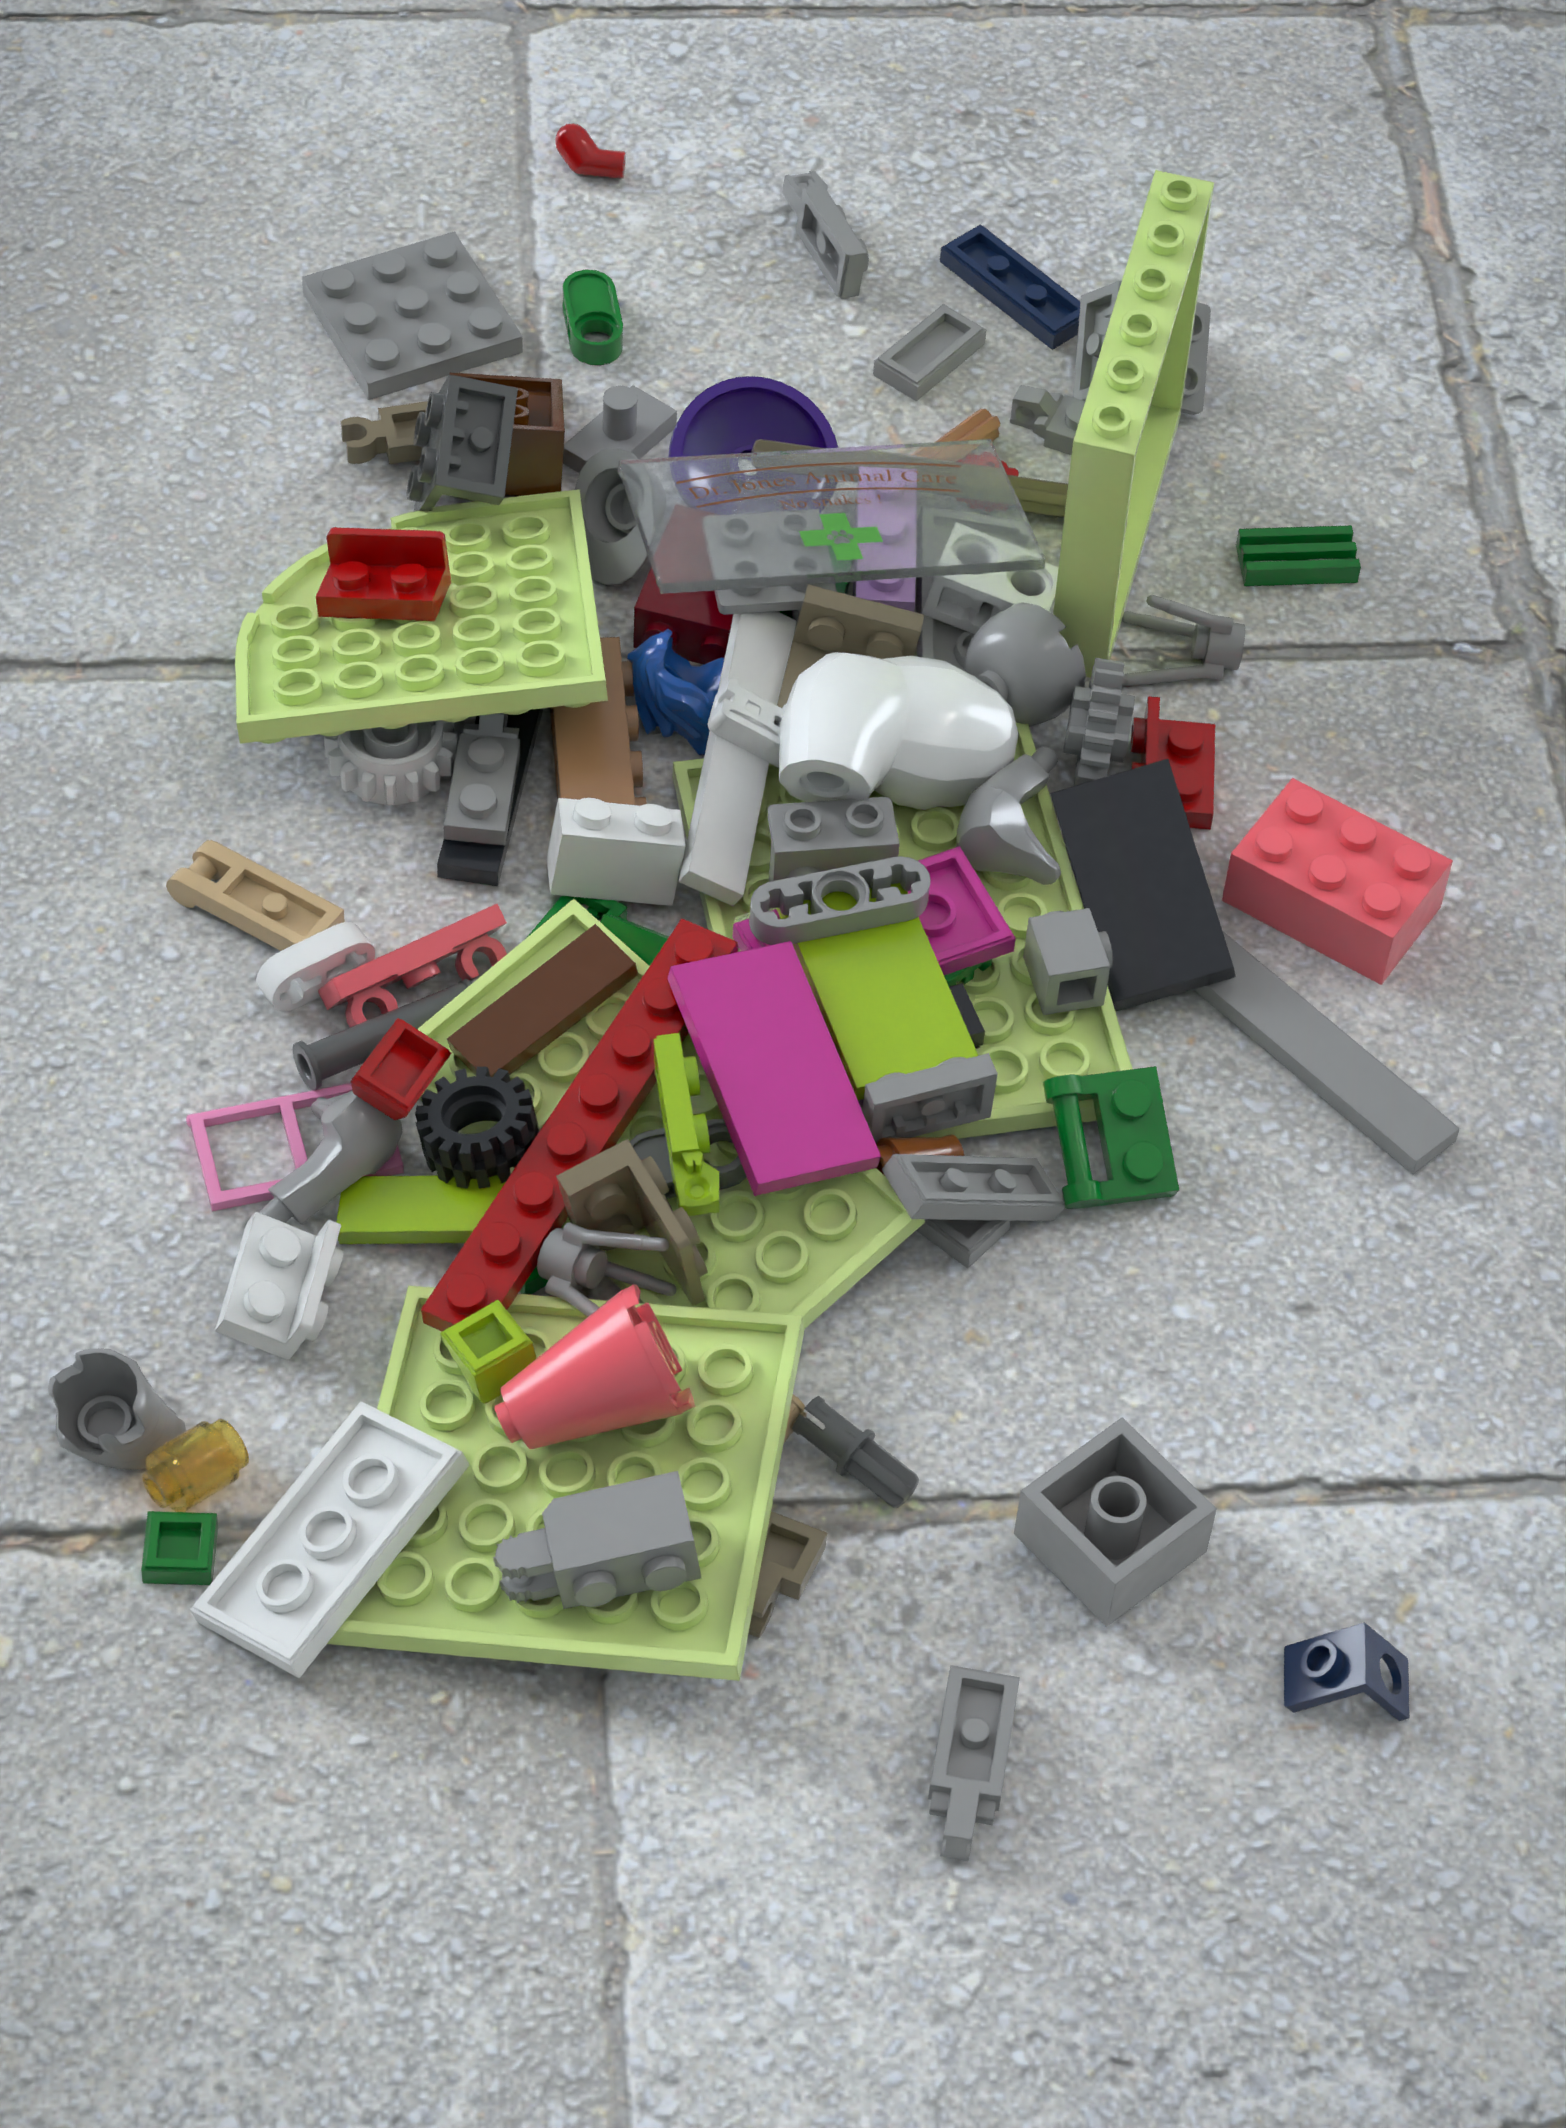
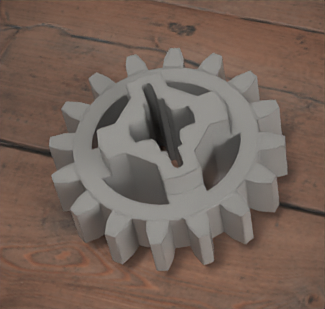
[1063,658,1135,786]

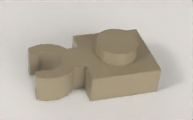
[340,401,428,464]

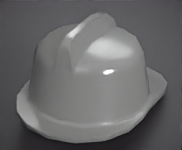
[575,448,666,586]

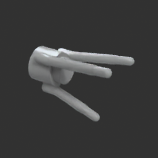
[1122,595,1245,686]
[537,1222,677,1317]

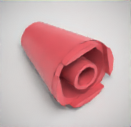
[494,1285,695,1450]

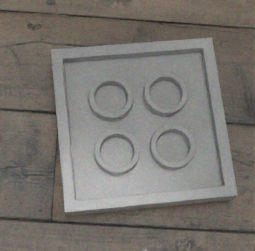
[302,231,523,400]

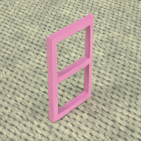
[186,1083,404,1211]

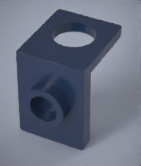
[1284,1622,1410,1721]

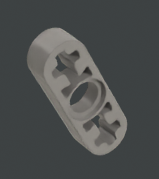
[749,856,931,945]

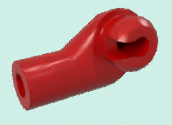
[555,123,626,179]

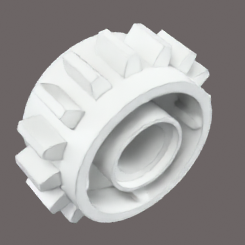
[324,720,458,805]

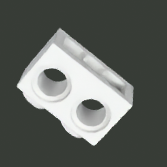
[922,528,1059,634]

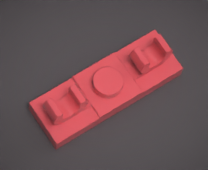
[318,904,507,1027]

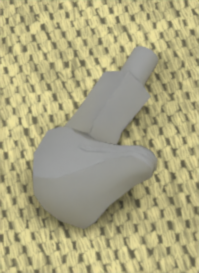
[957,746,1061,885]
[246,1090,402,1225]

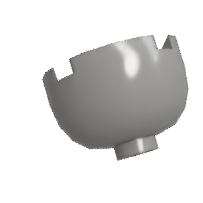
[965,602,1086,727]

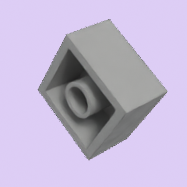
[1014,1417,1217,1627]

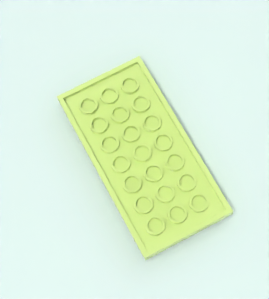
[418,899,925,1329]

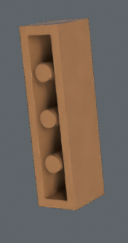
[550,637,647,806]

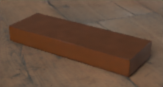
[447,924,638,1077]

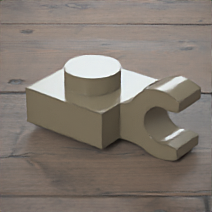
[748,1511,827,1638]

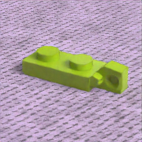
[654,1033,720,1216]

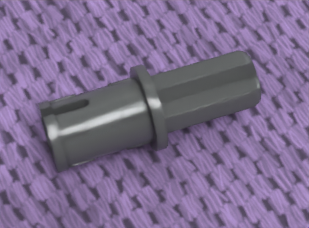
[792,1396,919,1508]

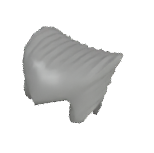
[48,1349,187,1470]

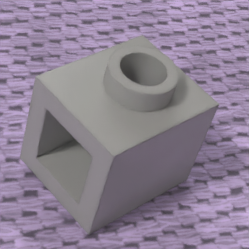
[1023,908,1113,1015]

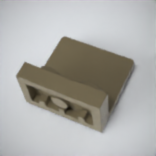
[777,584,925,708]
[556,1139,708,1306]

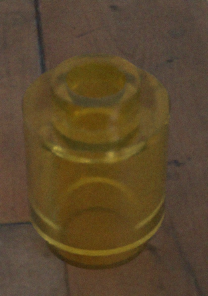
[142,1419,249,1512]

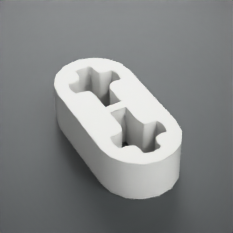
[256,922,376,1011]

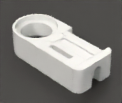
[708,677,787,768]

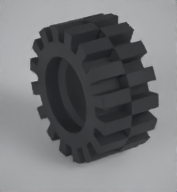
[415,1066,539,1189]

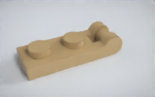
[166,840,345,951]

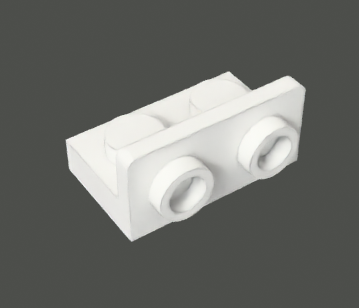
[215,1211,344,1361]

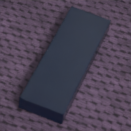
[940,224,1081,350]

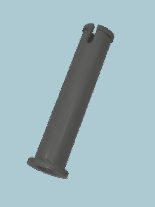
[292,979,472,1091]

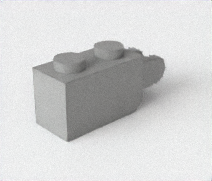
[493,1471,702,1609]

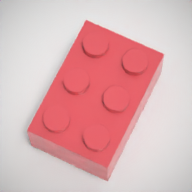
[1222,778,1453,985]

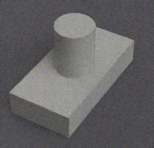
[563,385,677,473]

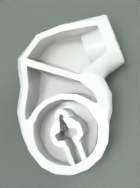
[779,652,1018,810]

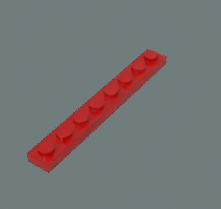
[421,918,738,1332]

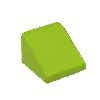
[440,1300,537,1404]

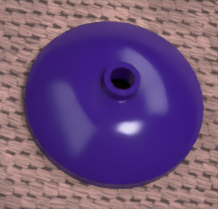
[668,376,839,520]

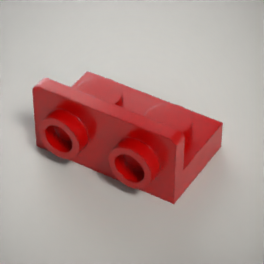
[315,527,451,621]
[1130,696,1216,830]

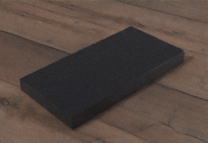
[1050,759,1236,1012]

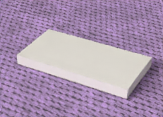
[190,1401,470,1678]

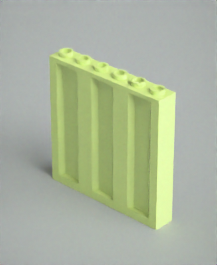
[1053,170,1214,678]

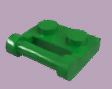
[1043,1066,1179,1209]

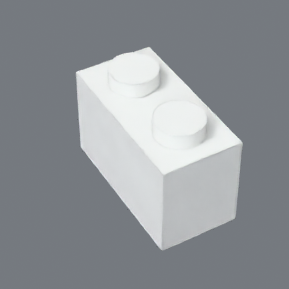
[546,798,686,906]

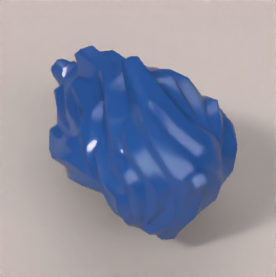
[627,629,724,755]

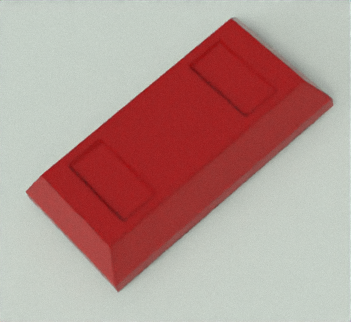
[350,1018,452,1120]

